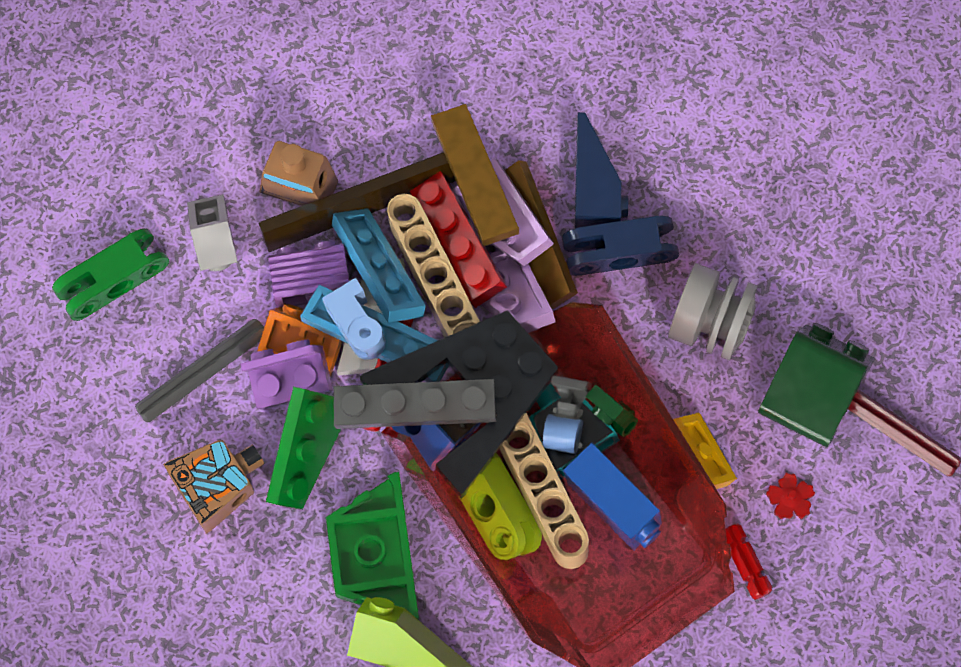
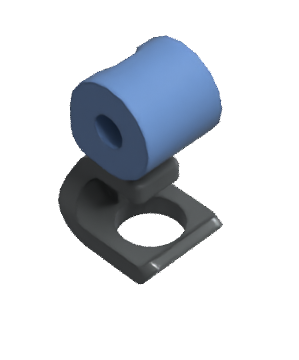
[543,376,592,454]

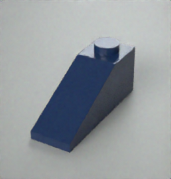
[575,112,629,228]

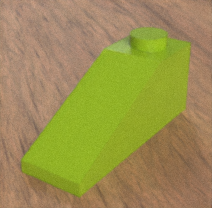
[347,597,473,667]

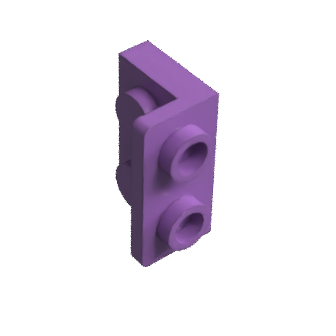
[240,340,333,409]

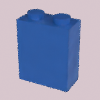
[563,443,662,551]

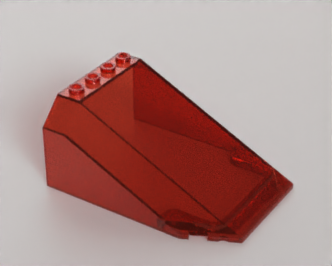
[381,302,735,667]

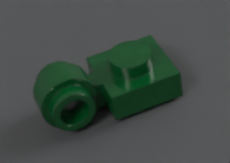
[585,384,638,437]

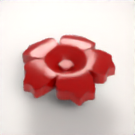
[766,473,815,519]

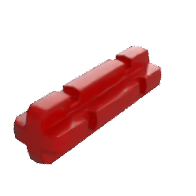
[721,523,772,600]

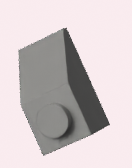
[187,194,238,271]

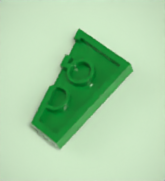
[266,387,341,510]

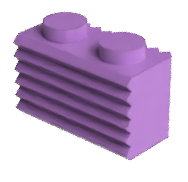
[268,241,349,308]

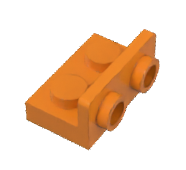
[257,303,342,377]

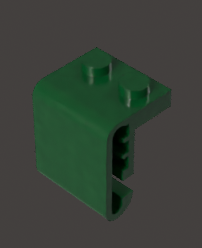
[758,323,875,448]

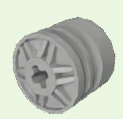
[668,263,758,360]

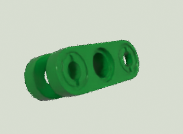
[52,228,169,321]

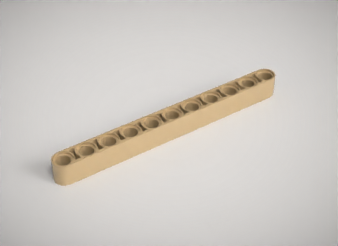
[387,194,589,569]

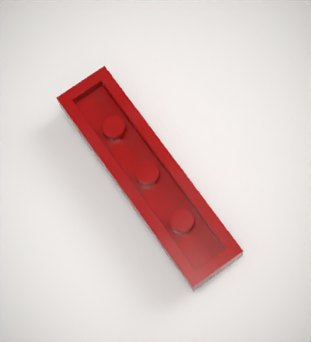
[410,171,507,308]

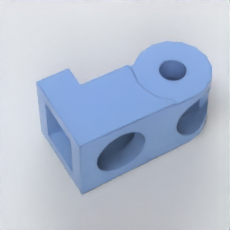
[322,278,386,360]

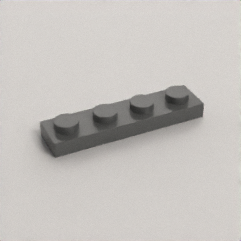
[334,379,496,429]

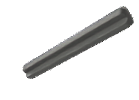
[135,319,264,422]

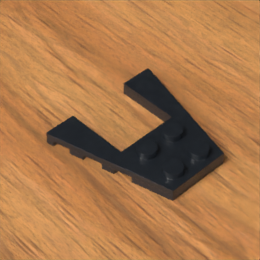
[360,310,558,499]

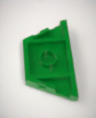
[326,472,419,620]

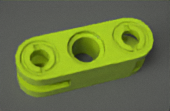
[459,453,542,560]

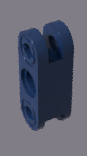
[561,216,679,276]

